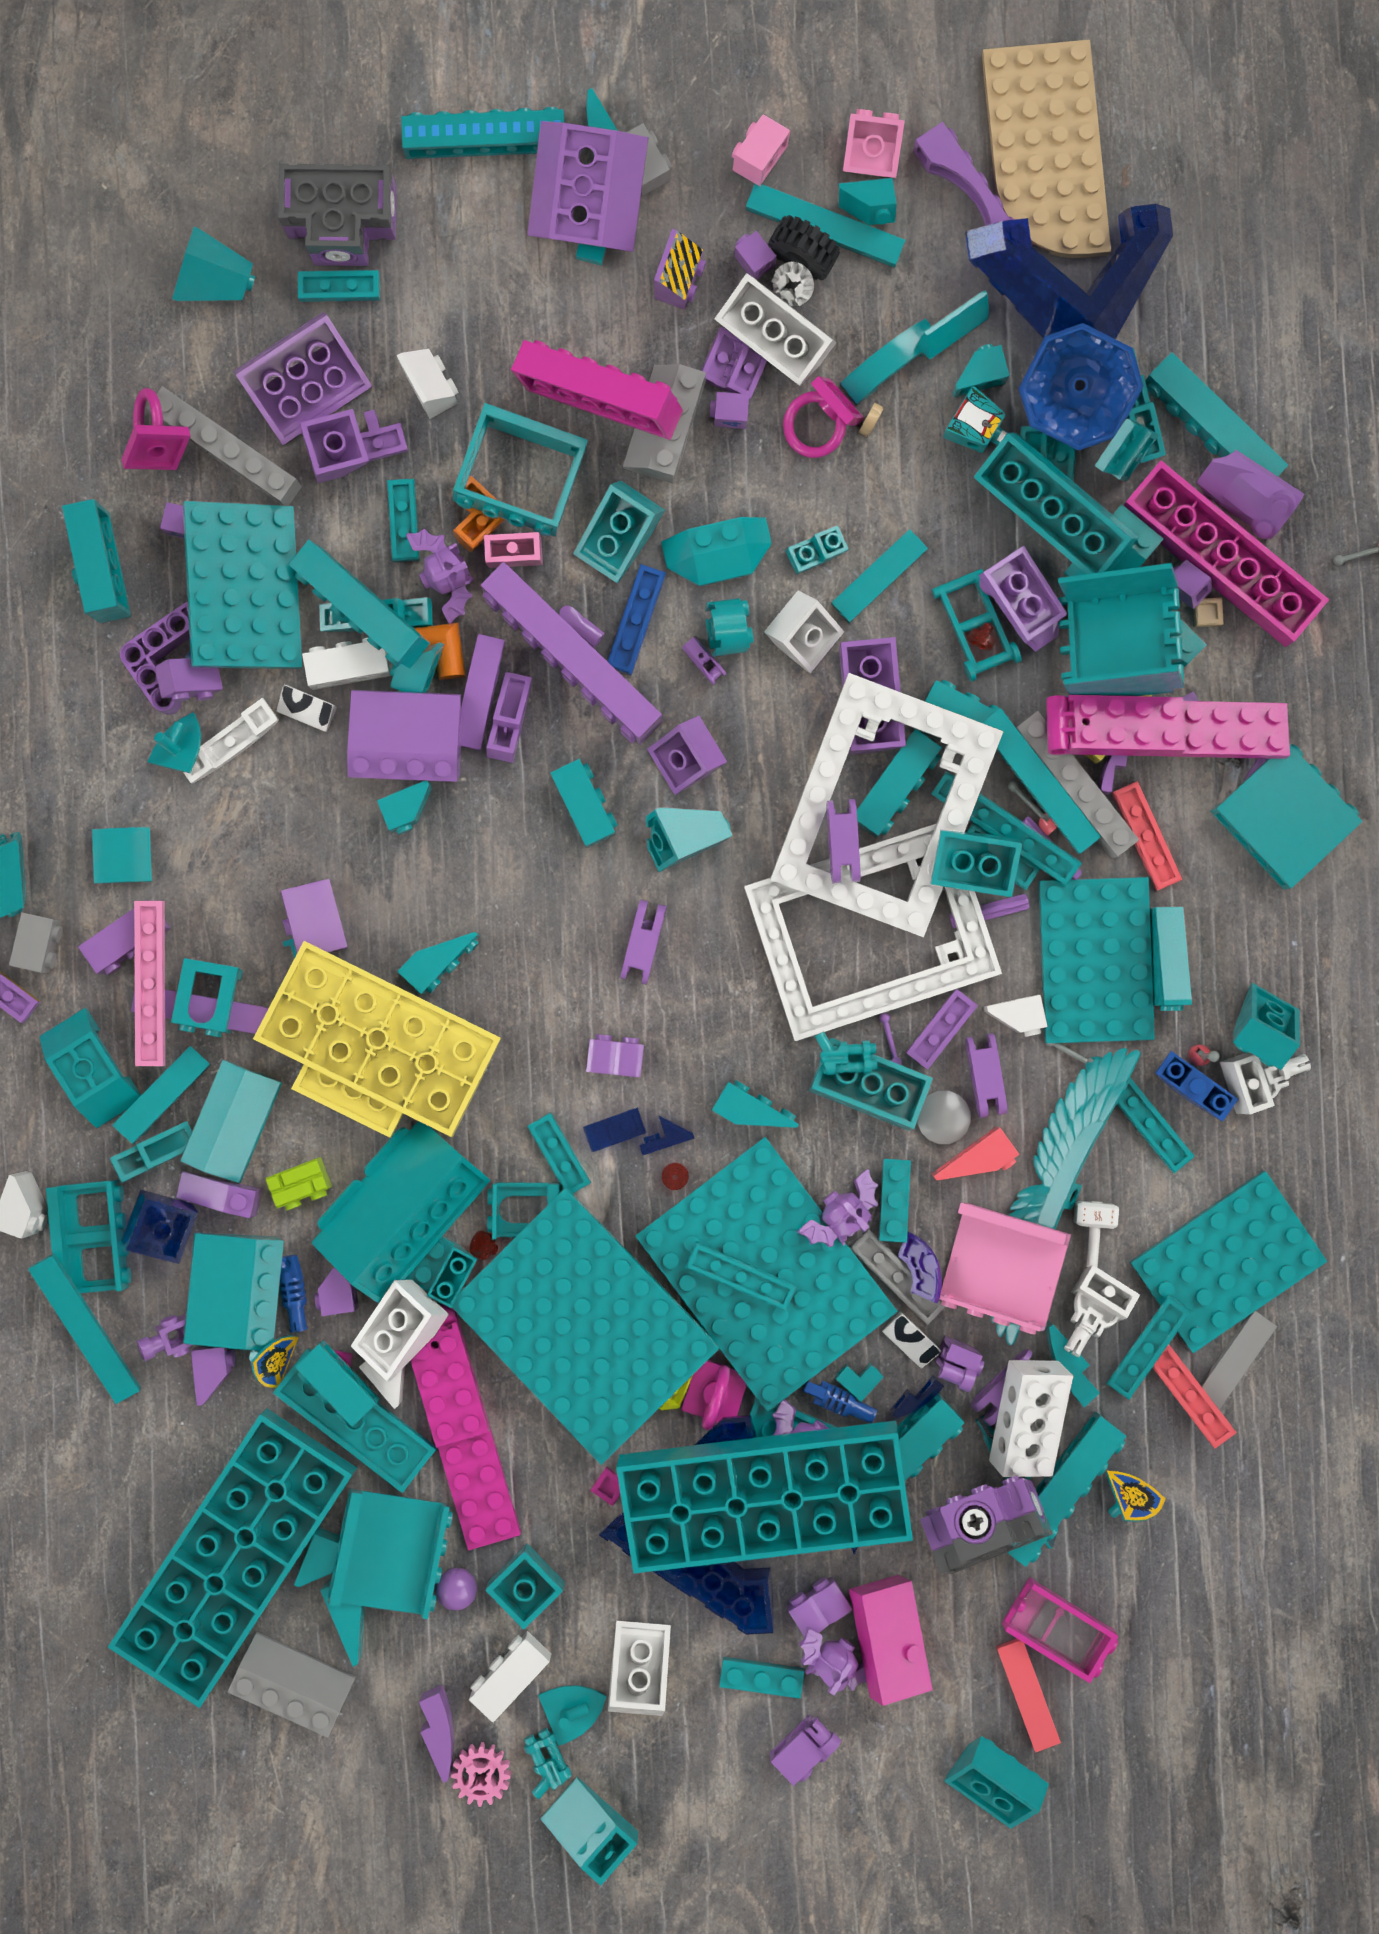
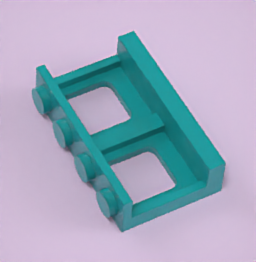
[46,1179,132,1293]

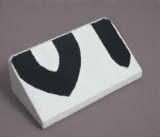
[276,684,337,732]
[882,1311,941,1369]

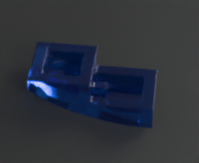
[583,1107,647,1152]
[890,1375,944,1418]

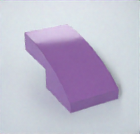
[1097,755,1127,795]

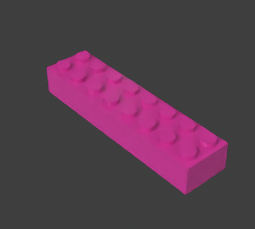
[1124,460,1329,647]

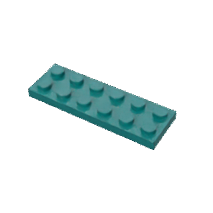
[273,1348,437,1493]

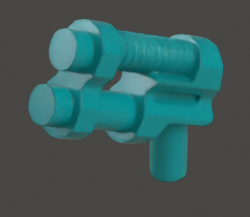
[814,1031,877,1075]
[523,1728,572,1799]

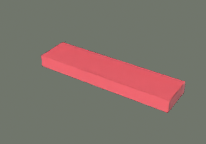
[1111,781,1182,891]
[1152,1345,1237,1449]
[996,1638,1061,1753]

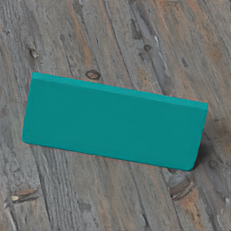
[917,290,989,359]

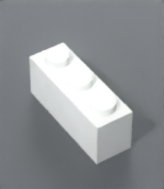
[302,638,391,690]
[469,1631,551,1722]

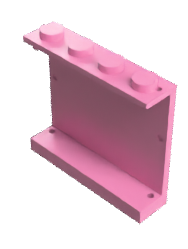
[939,1203,1071,1335]

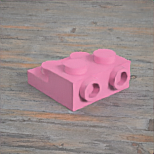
[843,109,905,178]

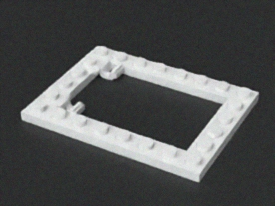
[770,673,1003,937]
[744,824,1002,1041]

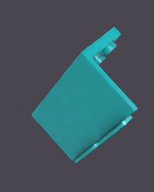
[311,1121,491,1304]

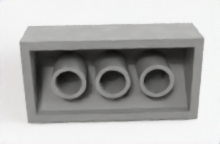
[623,364,706,484]
[228,1632,356,1738]

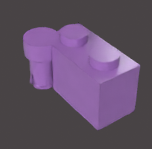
[935,1335,984,1393]
[770,1715,841,1786]

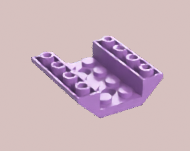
[527,121,649,252]

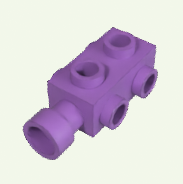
[136,1313,202,1361]

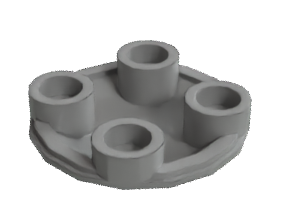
[917,1091,971,1144]

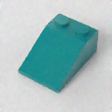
[573,481,665,583]
[1064,504,1163,577]
[930,830,1022,897]
[1233,983,1300,1070]

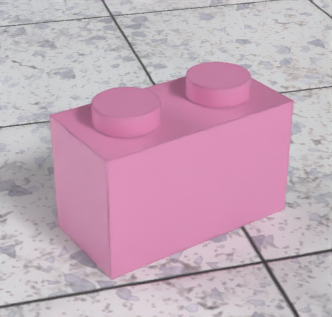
[732,115,790,186]
[484,532,543,568]

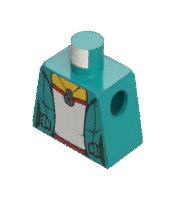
[943,386,1008,453]

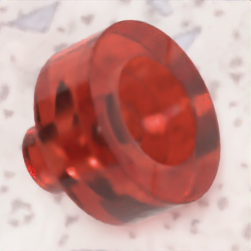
[967,623,996,651]
[661,1162,689,1190]
[469,1231,498,1260]

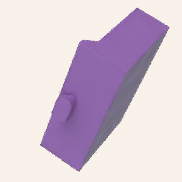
[281,879,347,953]

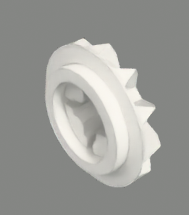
[771,262,814,306]

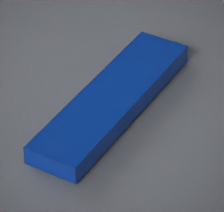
[607,564,666,676]

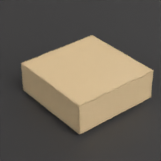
[1193,598,1224,628]

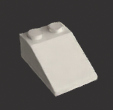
[351,1280,449,1381]
[608,1621,671,1716]

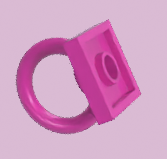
[783,376,865,458]
[121,388,191,470]
[681,1360,747,1430]

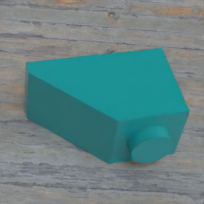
[838,178,897,225]
[952,344,1010,397]
[390,642,445,693]
[377,780,432,835]
[294,1527,340,1587]

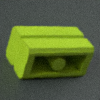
[266,1157,332,1211]

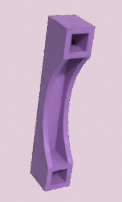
[913,122,1034,282]

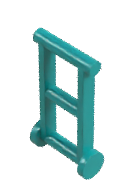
[931,568,1022,682]

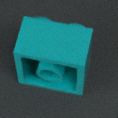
[485,1543,565,1630]

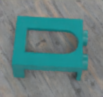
[171,958,243,1038]
[487,1182,560,1239]

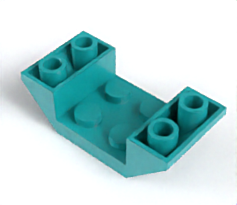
[39,1007,141,1128]
[405,1236,477,1308]

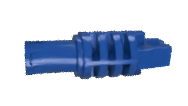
[280,1255,308,1332]
[802,1381,877,1424]

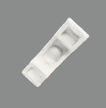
[183,698,279,784]

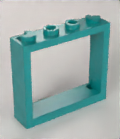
[452,403,588,537]

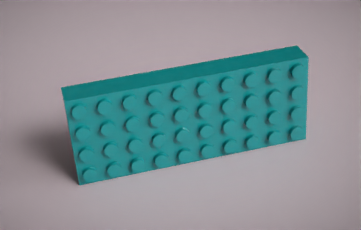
[108,1408,357,1708]
[616,1421,913,1574]

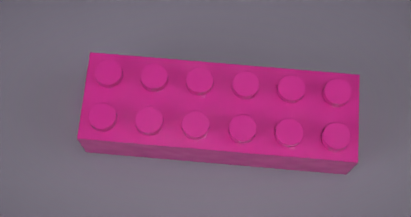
[511,340,683,440]

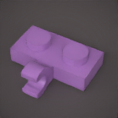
[360,410,408,462]

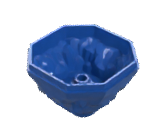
[1018,323,1144,451]

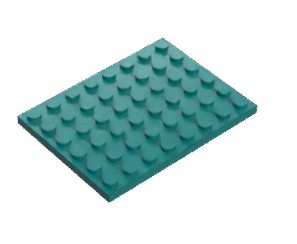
[635,1137,898,1412]
[449,1188,720,1465]

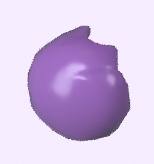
[434,1568,478,1611]

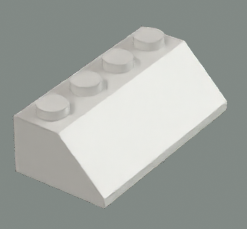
[715,273,837,386]

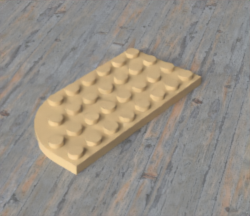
[982,40,1111,258]

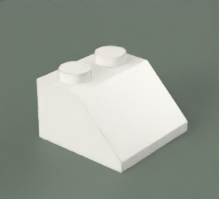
[397,349,459,419]
[764,590,844,673]
[0,1171,48,1239]

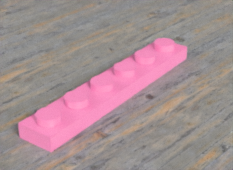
[134,901,165,1066]

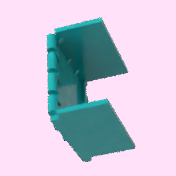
[1058,563,1184,697]

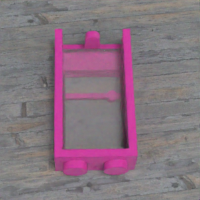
[1001,1577,1119,1683]

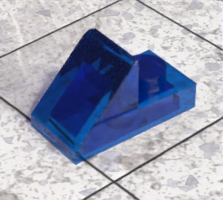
[639,1115,695,1155]

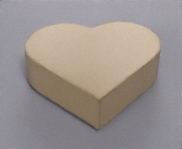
[858,403,883,437]

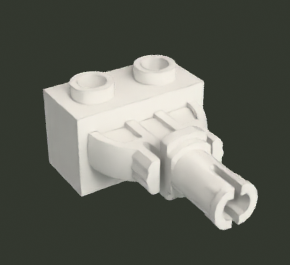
[1220,1053,1311,1115]
[1064,1265,1140,1357]

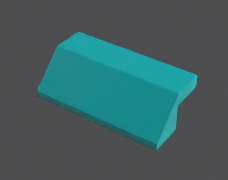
[181,1060,283,1183]

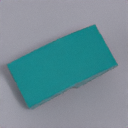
[785,525,849,575]

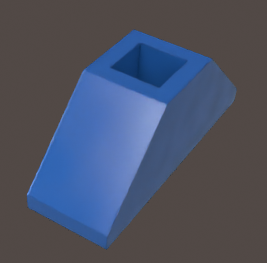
[1155,1051,1239,1122]

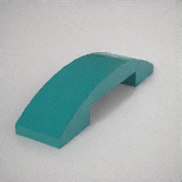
[840,318,932,405]

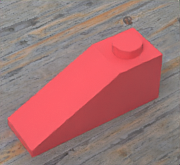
[931,1126,1020,1180]

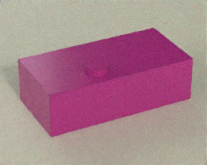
[849,1575,933,1706]

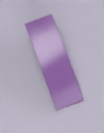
[486,672,532,763]
[419,1685,454,1783]

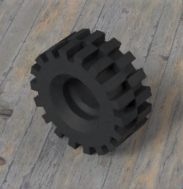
[768,215,840,280]

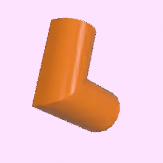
[452,476,506,552]
[414,623,466,680]

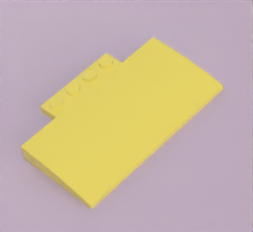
[253,941,501,1138]

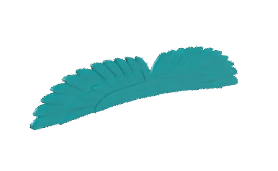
[991,1048,1141,1346]

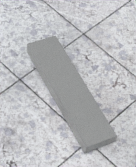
[849,1229,945,1325]
[1200,1311,1277,1409]

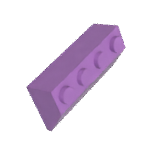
[839,637,906,755]

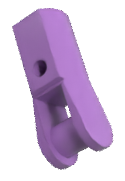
[559,606,604,648]
[682,636,726,685]

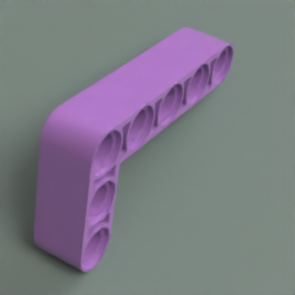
[120,601,190,715]

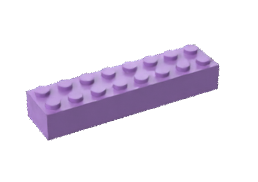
[481,561,663,745]

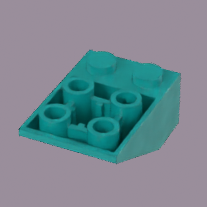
[541,1777,638,1886]

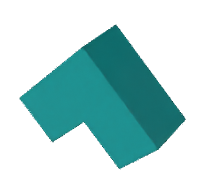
[835,1363,884,1402]

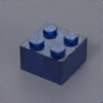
[122,1189,198,1264]

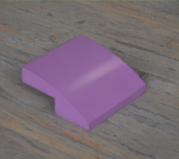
[701,327,767,400]

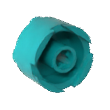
[705,598,754,657]

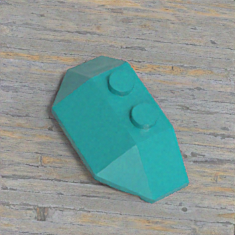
[661,517,772,587]

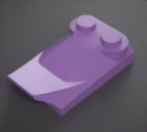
[1196,449,1304,539]
[979,546,1067,652]

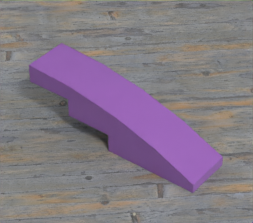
[461,634,505,751]

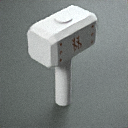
[1073,1201,1119,1267]

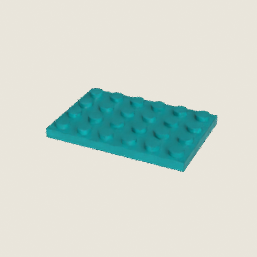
[183,501,302,669]
[1038,877,1155,1043]
[1129,1170,1328,1353]

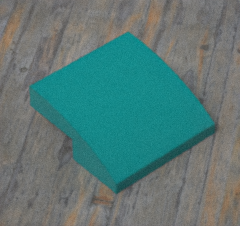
[1095,418,1159,481]
[1020,426,1076,482]
[92,827,152,884]

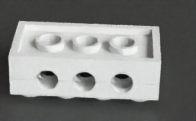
[989,1360,1073,1477]

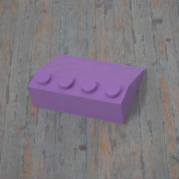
[234,312,372,445]
[347,690,461,782]

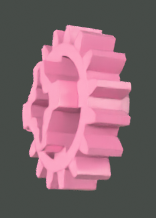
[451,1742,511,1807]

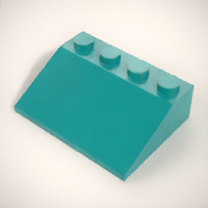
[183,1233,284,1350]

